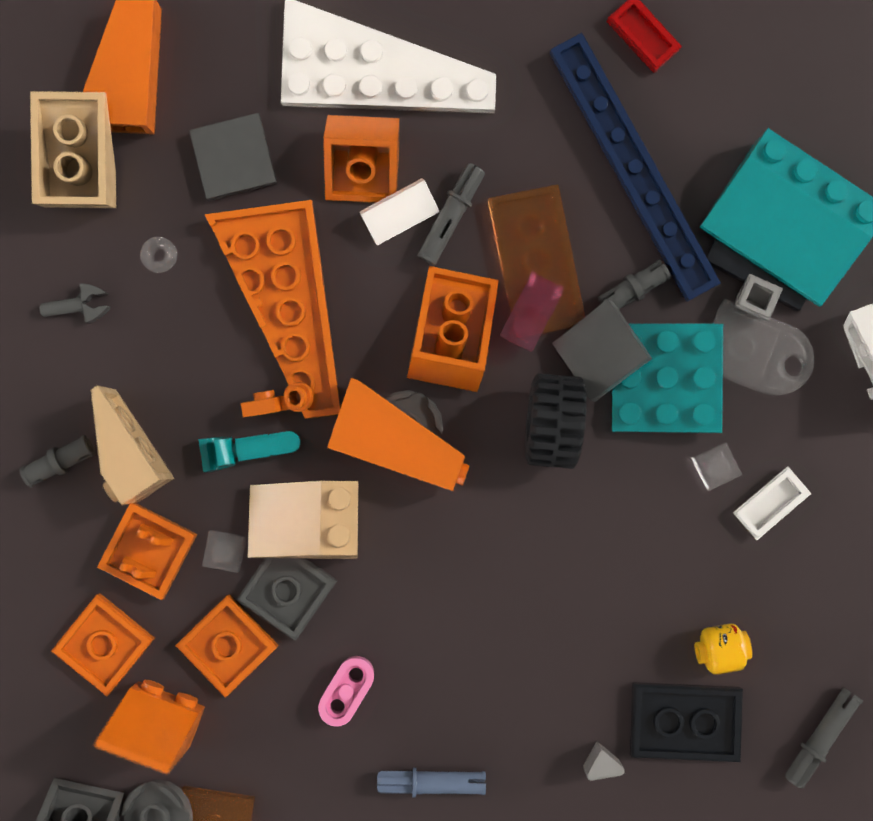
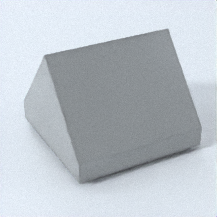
[735,274,783,321]
[583,741,625,781]

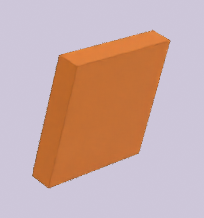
[51,593,155,697]
[175,594,279,698]

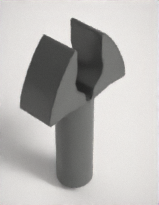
[40,283,111,324]

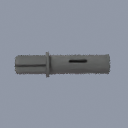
[416,163,485,265]
[785,687,863,789]

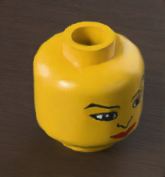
[694,623,752,675]

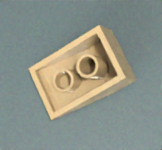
[30,91,116,208]
[91,386,175,505]
[248,481,358,559]

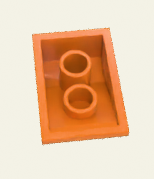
[407,266,499,392]
[94,680,205,774]

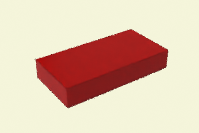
[606,0,682,73]

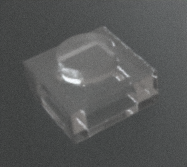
[691,443,742,491]
[202,530,247,573]

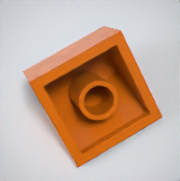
[323,115,400,202]

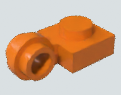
[241,382,313,417]

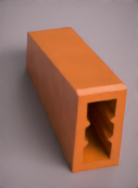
[83,0,162,134]
[327,378,470,491]

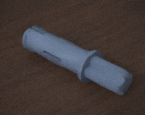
[377,767,486,797]

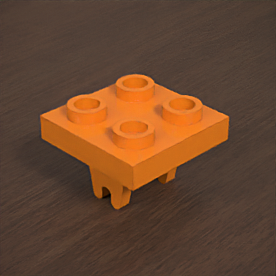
[97,503,197,600]

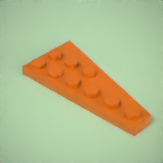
[204,200,341,419]

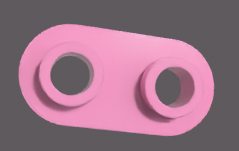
[318,656,374,726]

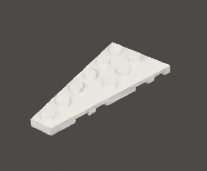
[281,0,496,113]

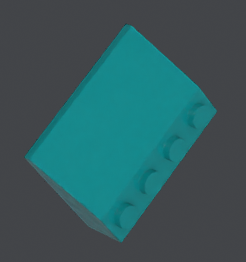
[699,128,873,307]

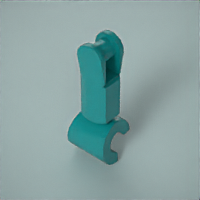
[198,431,301,473]

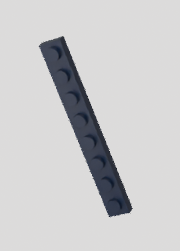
[549,33,721,302]

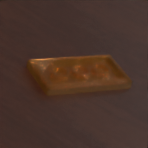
[488,184,585,339]

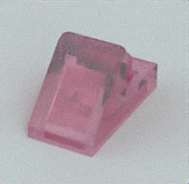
[499,272,564,353]

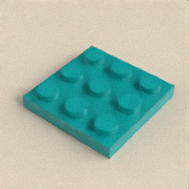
[612,324,723,433]

